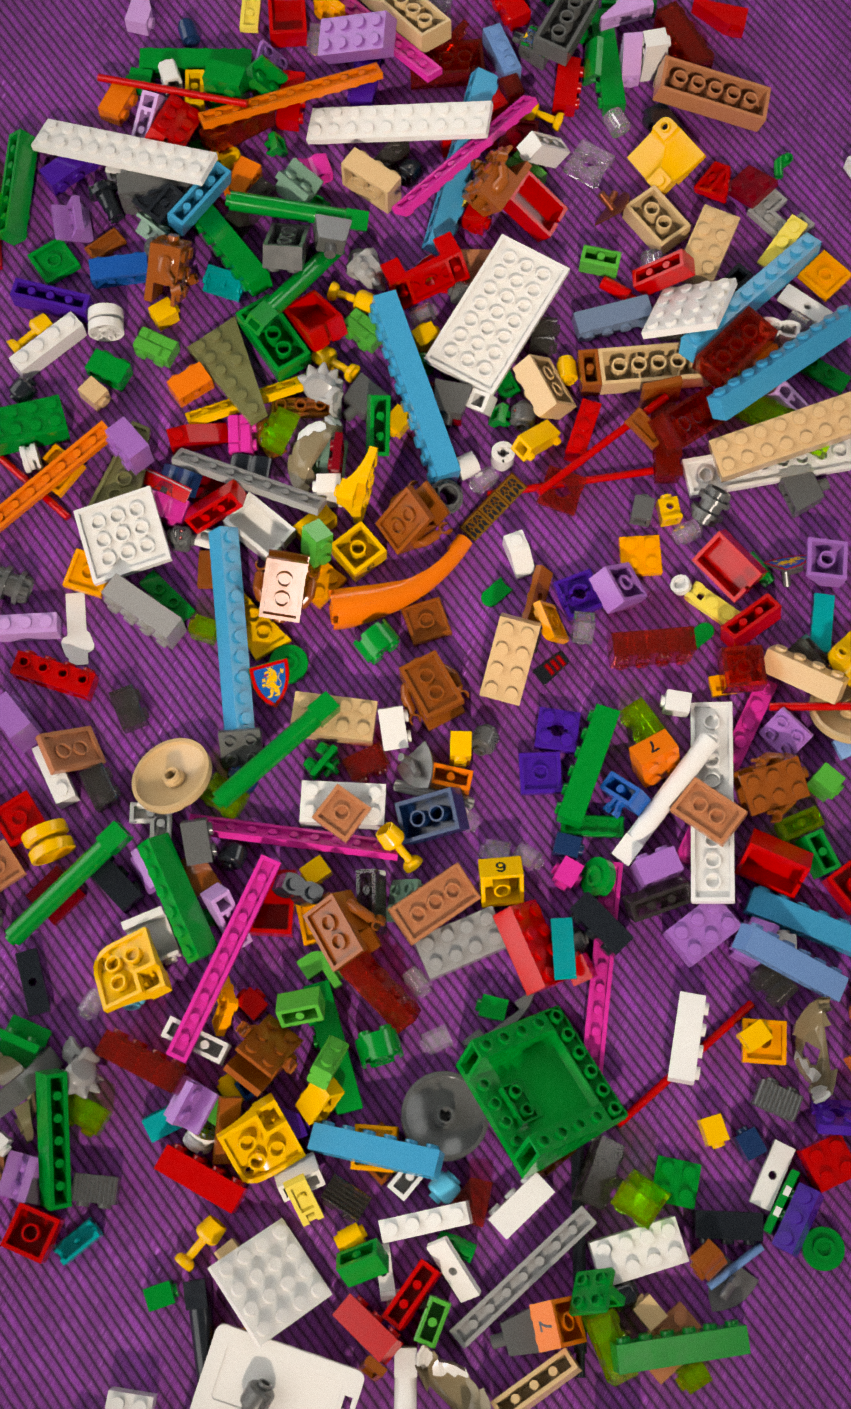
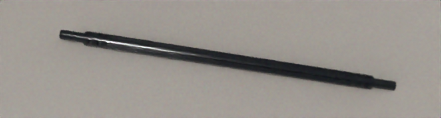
[571,1145,587,1378]

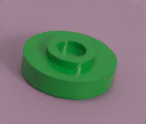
[269,644,308,684]
[581,857,616,898]
[801,1226,845,1271]

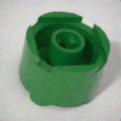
[353,618,400,665]
[355,1024,404,1069]

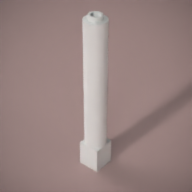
[611,732,719,866]
[394,1346,417,1409]

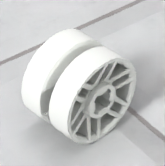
[88,303,124,342]

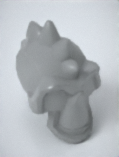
[345,247,386,291]
[297,362,344,420]
[62,1036,104,1099]

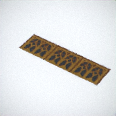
[459,472,527,542]

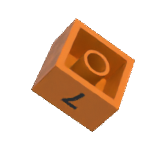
[629,729,680,788]
[529,1296,587,1353]

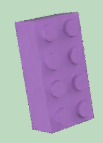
[318,10,397,65]

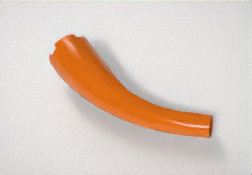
[328,534,472,630]

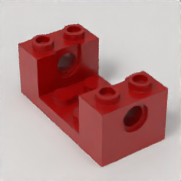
[380,231,470,310]

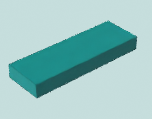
[809,593,835,655]
[551,917,577,980]

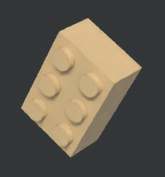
[341,147,401,214]
[622,185,691,258]
[512,354,577,420]

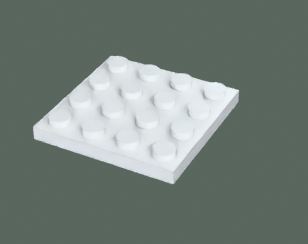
[641,278,738,339]
[73,486,173,586]
[208,1218,332,1348]

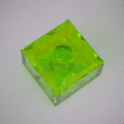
[610,1169,671,1229]

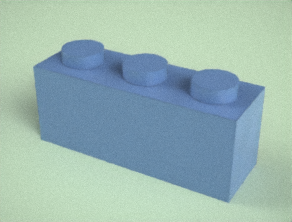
[482,23,522,87]

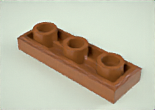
[271,397,331,418]
[522,565,553,622]
[212,1096,242,1164]

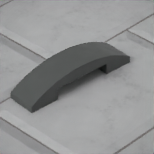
[462,994,535,1048]
[0,1046,63,1118]

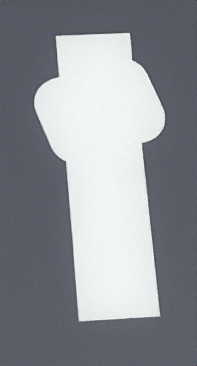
[61,592,94,665]

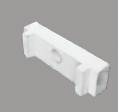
[378,1243,396,1301]

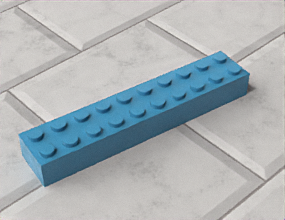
[369,289,461,485]

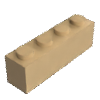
[759,644,850,705]
[490,1348,582,1409]

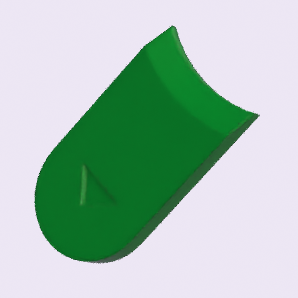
[481,577,513,607]
[682,622,714,652]

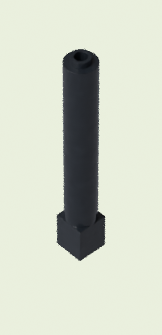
[183,1277,214,1385]

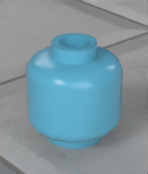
[428,1170,461,1205]

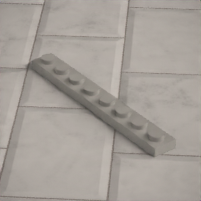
[172,447,327,516]
[449,1205,597,1349]

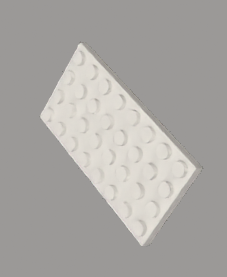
[424,234,570,396]

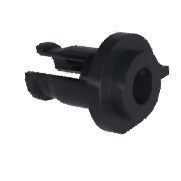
[88,179,125,224]

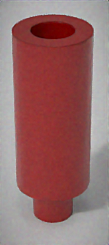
[599,275,637,300]

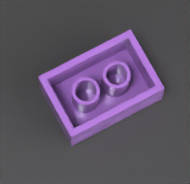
[0,691,43,753]
[662,904,741,968]

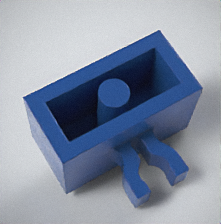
[599,771,651,819]

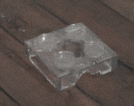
[563,139,615,189]

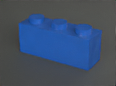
[88,251,148,290]

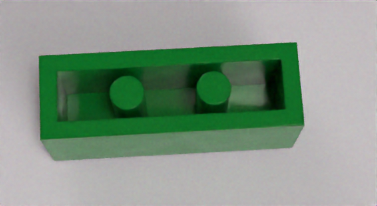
[366,394,391,456]

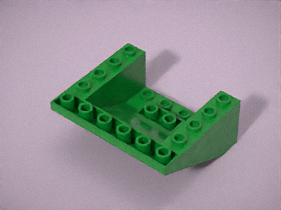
[456,1005,628,1179]

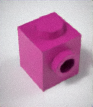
[551,855,584,891]

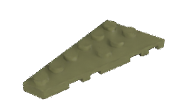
[187,316,268,426]
[88,421,151,506]

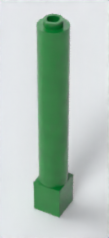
[225,190,369,232]
[244,250,345,336]
[212,691,340,809]
[5,821,134,945]

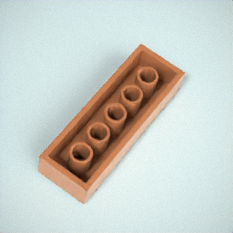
[652,55,771,132]

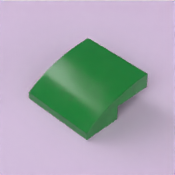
[582,36,604,87]

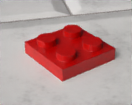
[0,790,46,848]

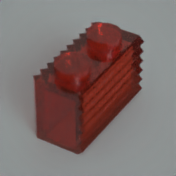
[342,742,391,783]

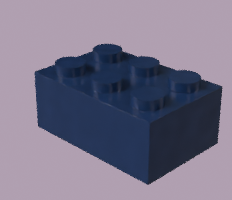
[394,787,470,845]

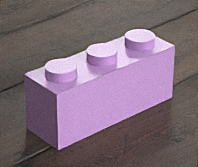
[0,612,62,642]

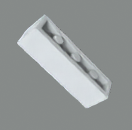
[9,311,87,379]
[667,991,710,1085]
[378,1200,473,1244]

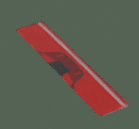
[144,468,192,503]

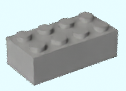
[101,573,187,650]
[414,906,506,982]

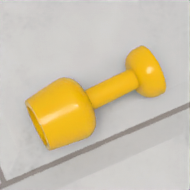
[521,101,565,132]
[327,281,374,314]
[6,313,53,353]
[311,346,360,383]
[376,822,423,873]
[174,1214,227,1272]

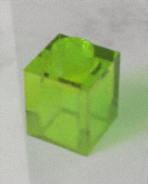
[188,614,217,646]
[675,1362,713,1395]

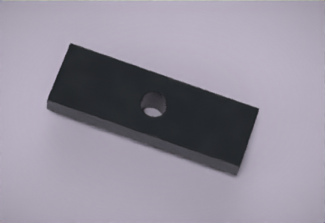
[15,948,52,1017]

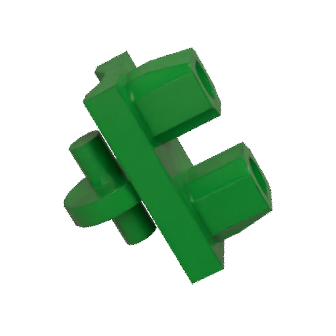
[303,741,340,781]

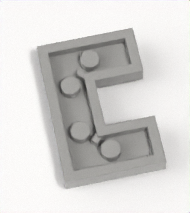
[746,189,815,239]

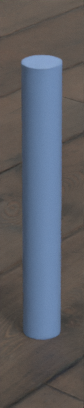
[706,1242,764,1291]

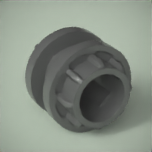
[431,479,463,516]
[691,484,732,527]
[0,565,35,605]

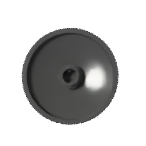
[401,1071,489,1161]

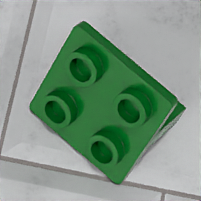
[246,55,288,96]
[0,1014,52,1068]
[569,1267,626,1316]

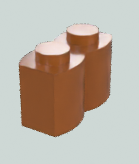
[689,1238,728,1282]

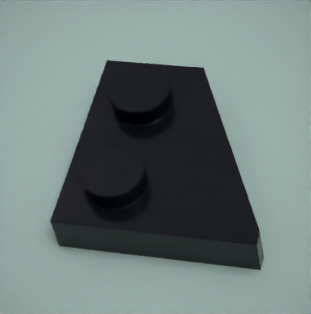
[131,182,184,226]

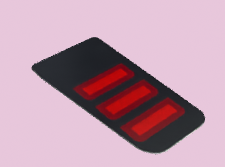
[533,651,569,685]

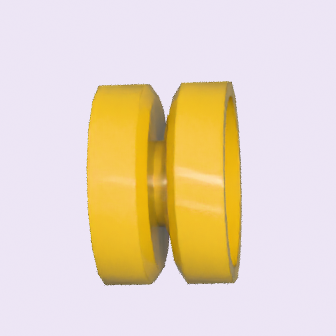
[21,818,76,866]

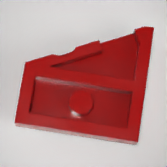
[694,161,732,204]

